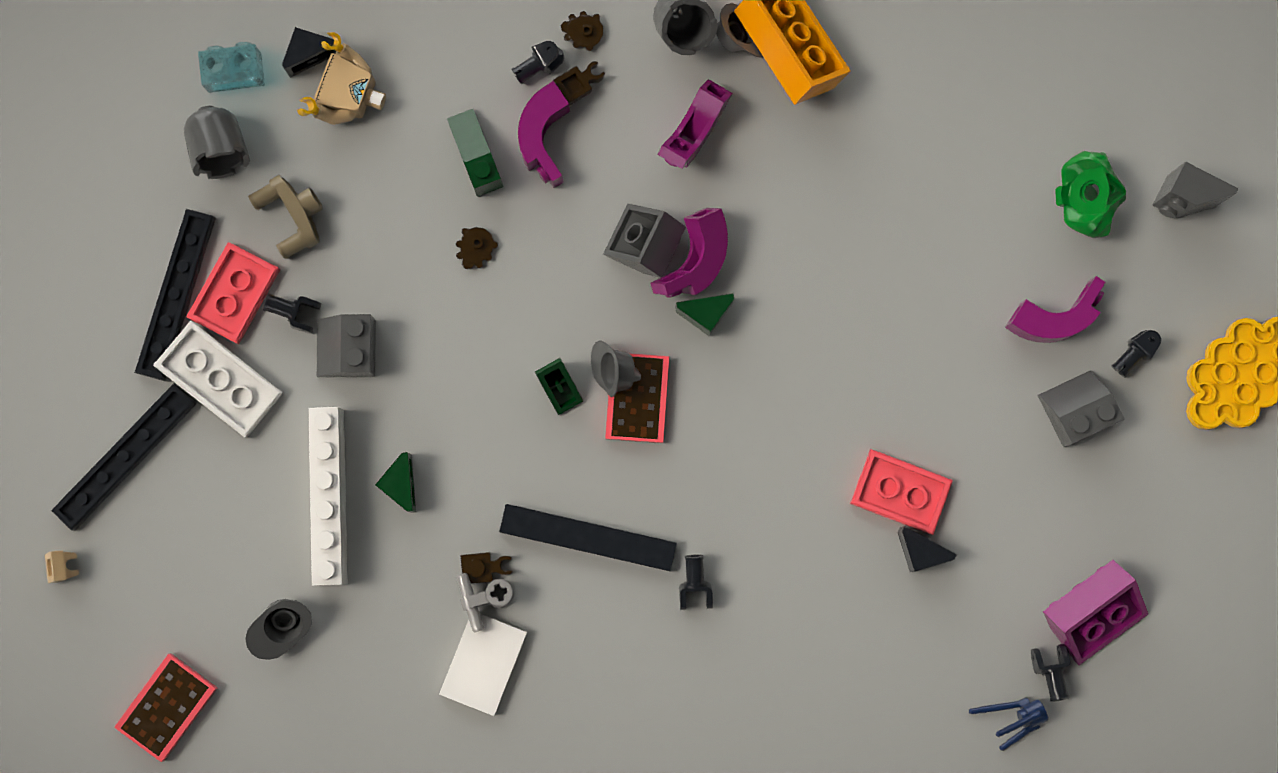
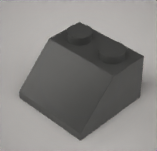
[1153,162,1238,218]
[603,203,686,278]
[316,314,376,377]
[1038,371,1125,447]

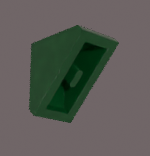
[675,293,734,336]
[535,358,583,415]
[375,452,416,513]

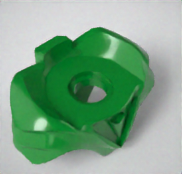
[1055,151,1127,238]

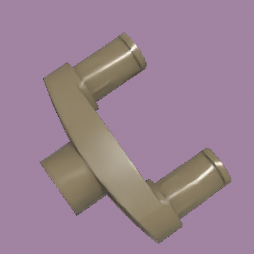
[248,175,323,259]

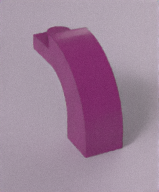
[657,79,733,169]
[518,81,570,188]
[650,208,728,298]
[1005,276,1106,343]

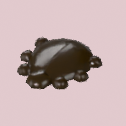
[560,11,603,51]
[456,227,498,269]

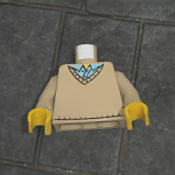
[297,32,386,125]

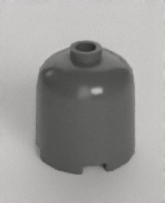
[653,0,718,55]
[184,105,250,179]

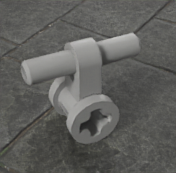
[456,573,512,632]

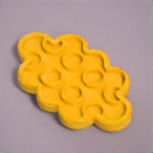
[1186,317,1278,430]

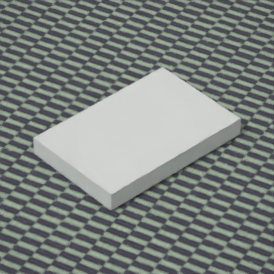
[439,613,527,716]

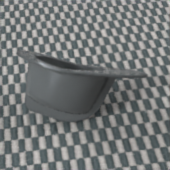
[716,3,764,58]
[591,340,641,397]
[245,599,312,660]

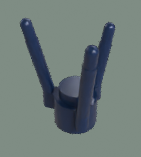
[969,697,1048,751]

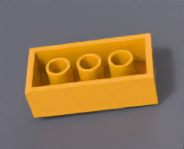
[734,0,851,105]

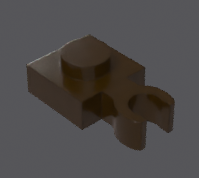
[553,61,605,106]
[460,552,513,584]

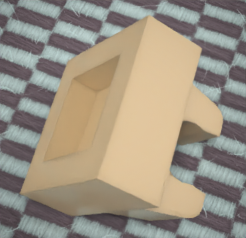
[45,550,79,584]

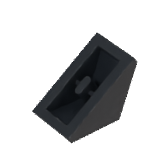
[282,27,336,78]
[897,526,957,572]

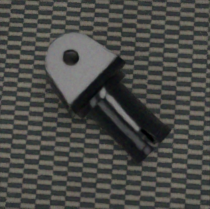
[512,41,564,84]
[263,293,322,334]
[1111,330,1161,378]
[679,554,713,610]
[1031,644,1071,702]

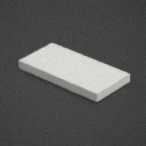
[153,321,283,438]

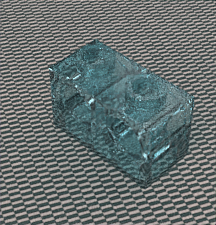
[198,42,265,93]

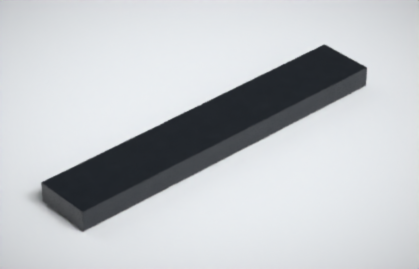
[134,209,216,381]
[51,383,197,531]
[499,504,677,572]

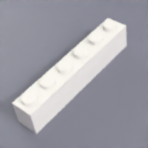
[309,407,348,586]

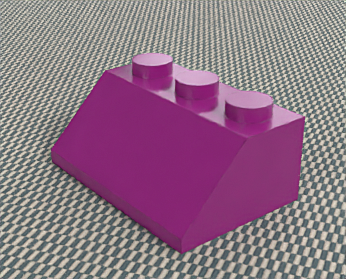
[1043,560,1148,665]

